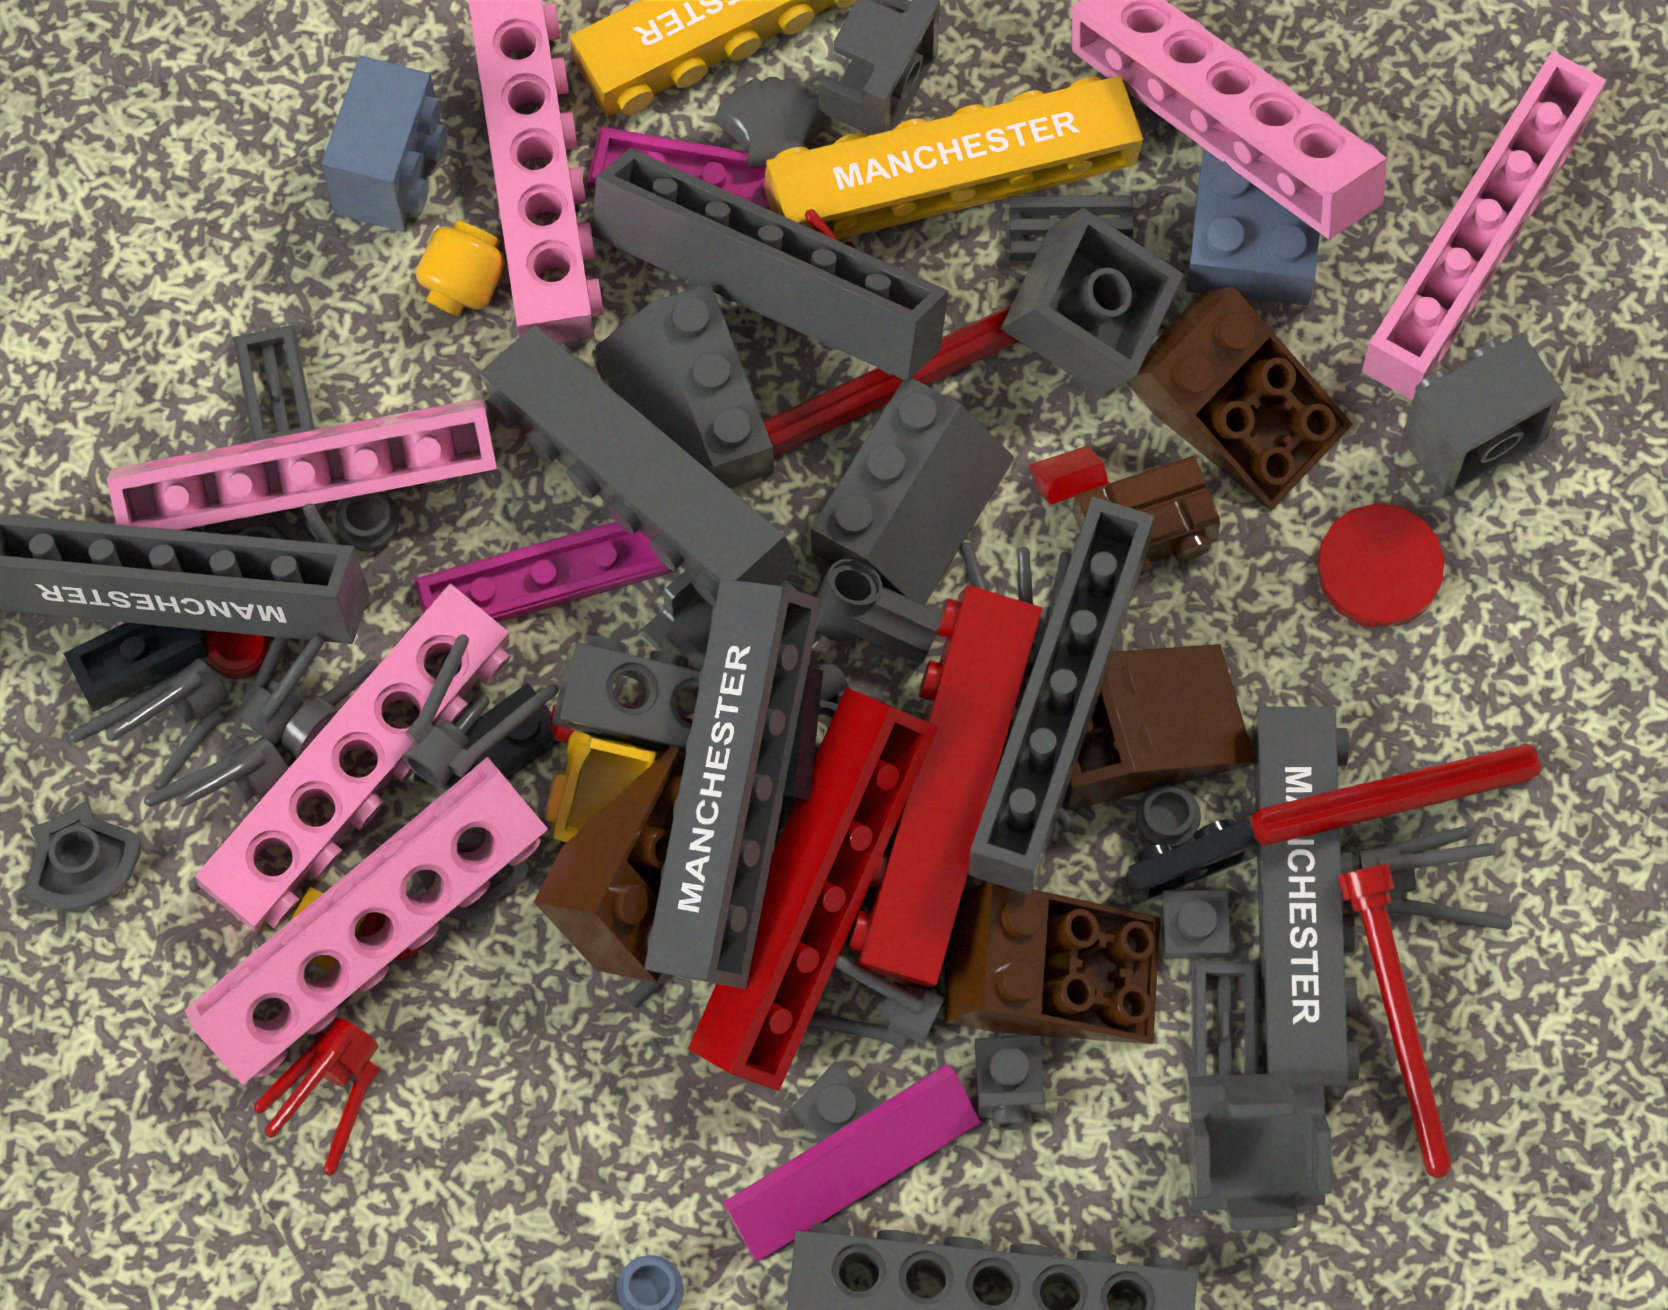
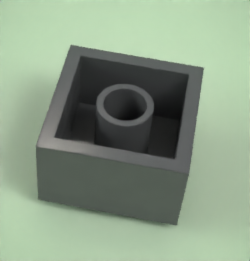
[1001,208,1184,395]
[1401,332,1565,498]

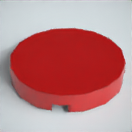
[1317,503,1445,628]

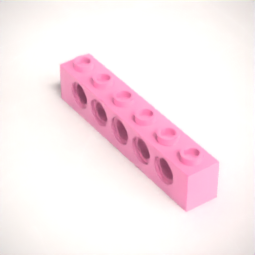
[468,0,604,343]
[1072,0,1387,240]
[1361,51,1607,400]
[107,398,497,530]
[195,584,511,934]
[185,757,548,1085]

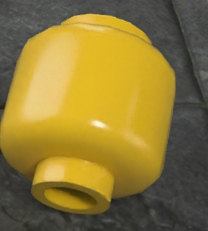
[416,220,507,317]

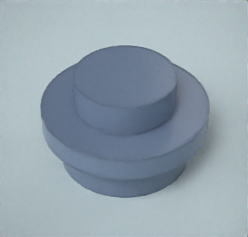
[617,1255,684,1310]

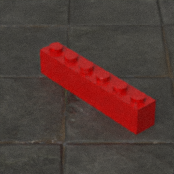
[847,585,1043,989]
[688,687,938,1091]

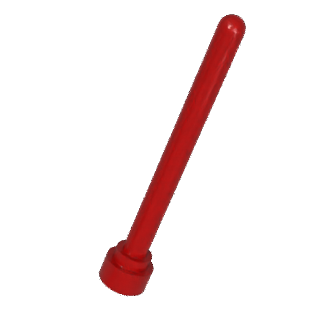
[1337,863,1451,1178]

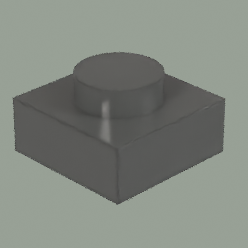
[1162,890,1230,959]
[790,1061,882,1141]

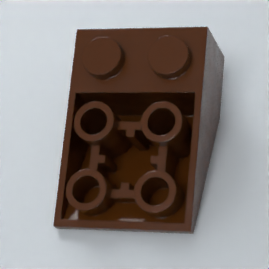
[1126,287,1353,511]
[1065,644,1256,811]
[534,746,686,982]
[944,882,1161,1044]

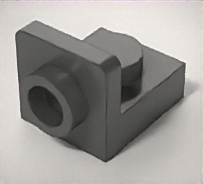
[974,1036,1046,1130]

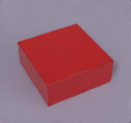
[1029,445,1109,505]

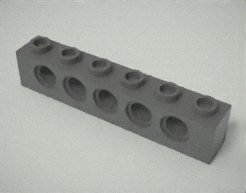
[552,636,925,759]
[787,1223,1198,1310]

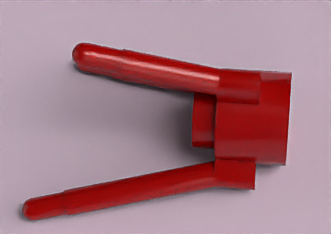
[254,1017,380,1175]

